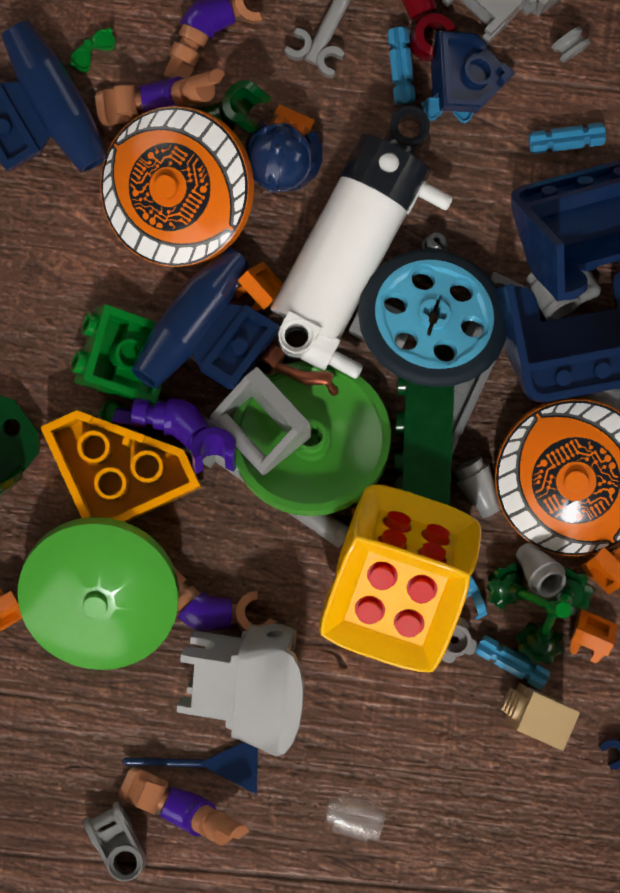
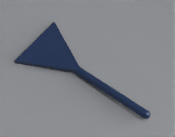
[122,742,258,795]

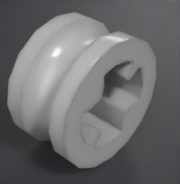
[551,26,591,63]

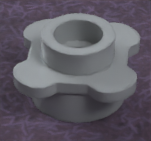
[442,617,477,663]

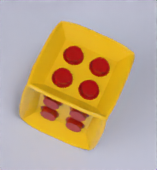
[319,485,482,672]

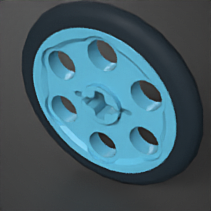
[358,249,506,387]

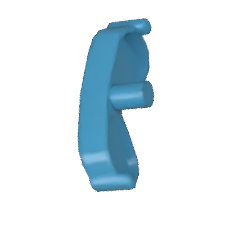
[421,97,473,124]
[466,576,487,620]

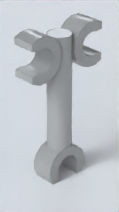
[284,0,353,78]

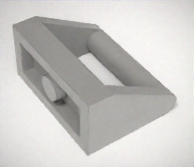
[210,367,311,475]

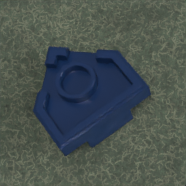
[431,31,515,113]

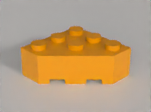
[40,410,202,523]

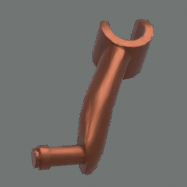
[258,343,339,396]

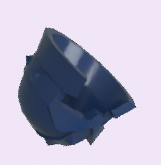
[245,119,322,193]

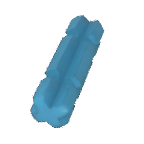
[388,27,416,105]
[528,123,606,154]
[476,635,550,689]

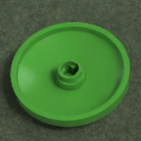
[233,361,391,516]
[17,517,179,670]

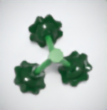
[487,562,595,665]

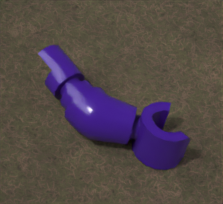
[112,398,236,474]

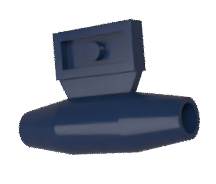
[0,20,107,173]
[131,247,279,391]

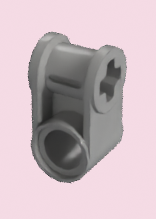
[82,801,146,882]

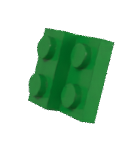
[71,304,162,405]

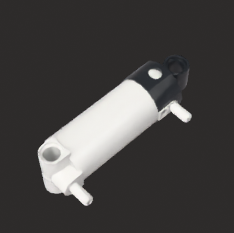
[270,106,453,379]

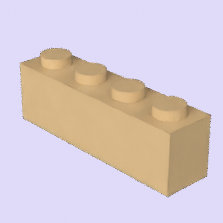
[501,683,580,751]

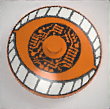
[101,106,254,267]
[495,397,620,556]

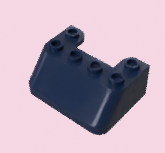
[511,160,620,302]
[496,270,620,403]

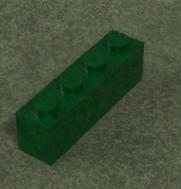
[394,377,455,506]

